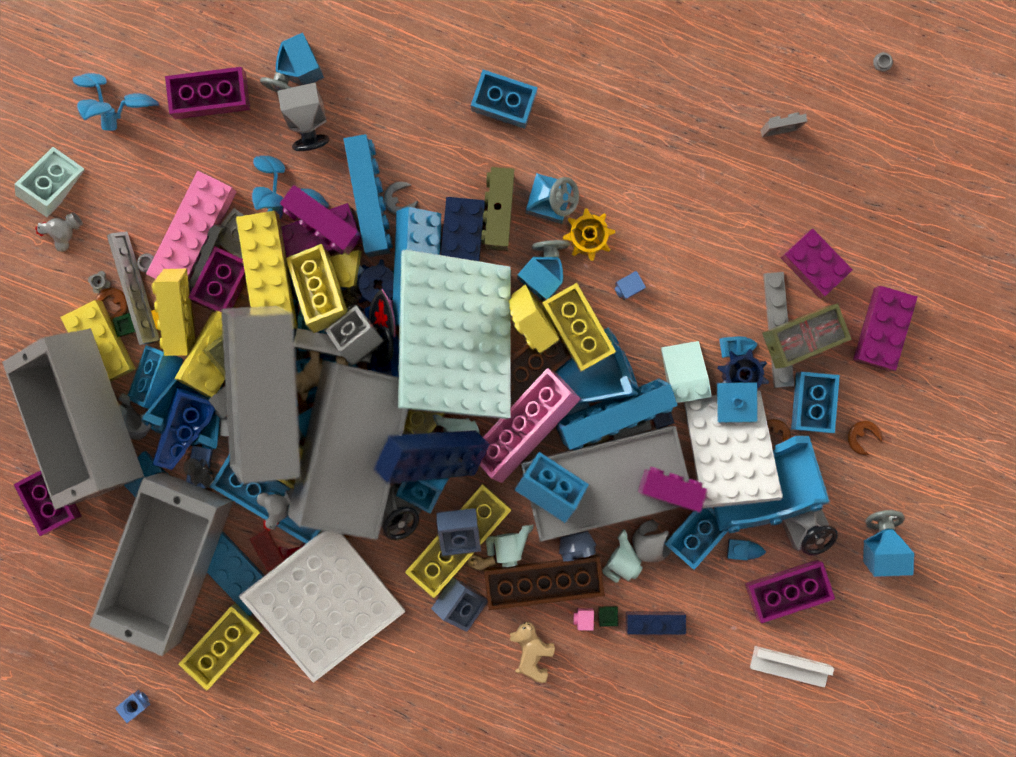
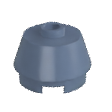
[559,530,597,561]

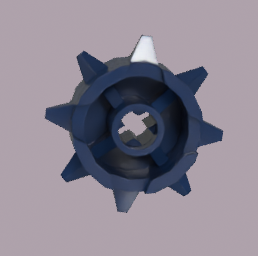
[356,259,394,305]
[717,349,769,389]

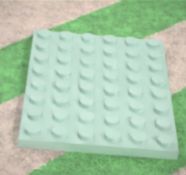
[399,250,511,419]

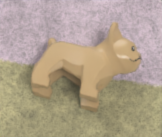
[295,351,348,401]
[510,622,555,683]

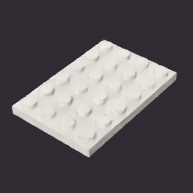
[684,391,782,508]

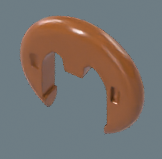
[96,288,129,322]
[767,419,791,443]
[848,421,882,455]

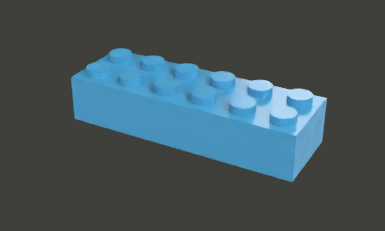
[343,134,393,258]
[392,207,441,326]
[556,378,678,450]
[210,455,321,544]

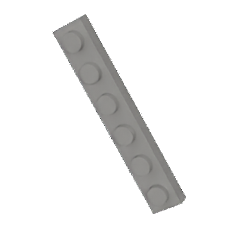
[107,231,160,345]
[763,272,794,388]

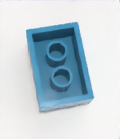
[470,69,538,129]
[791,372,840,433]

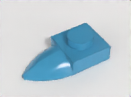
[719,336,758,358]
[727,539,766,560]

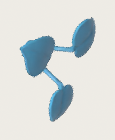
[73,73,160,131]
[252,156,329,219]

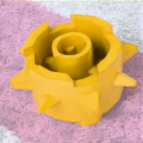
[563,208,615,261]

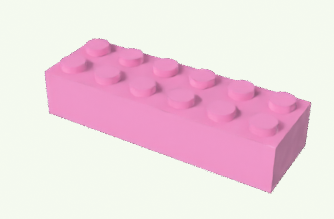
[146,171,237,280]
[480,368,581,483]

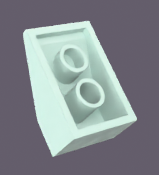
[15,147,84,217]
[661,341,712,403]

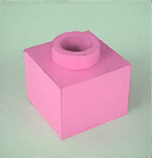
[573,608,594,631]

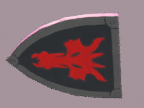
[369,289,395,337]

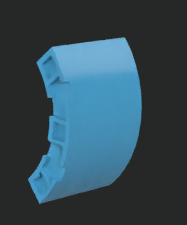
[714,436,830,533]

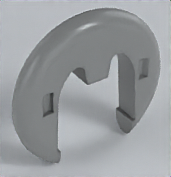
[384,181,418,214]

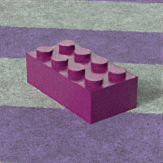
[165,67,251,120]
[279,184,362,255]
[281,203,362,264]
[853,286,918,371]
[745,560,835,624]

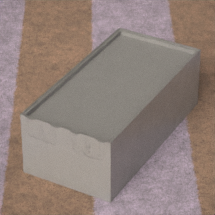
[221,306,300,483]
[2,329,144,510]
[288,360,408,540]
[521,426,689,542]
[89,472,233,656]

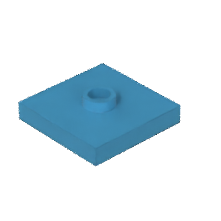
[717,382,757,422]

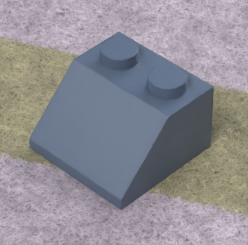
[437,508,481,556]
[431,577,488,632]

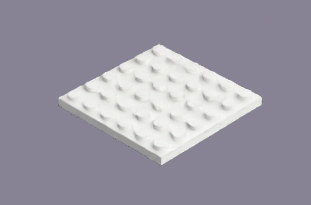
[239,530,405,683]

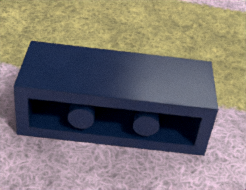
[626,611,686,635]

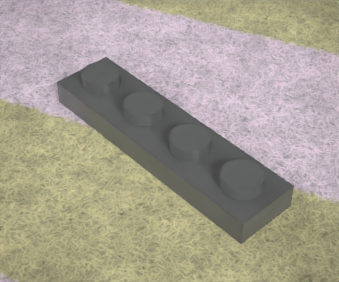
[188,224,227,293]

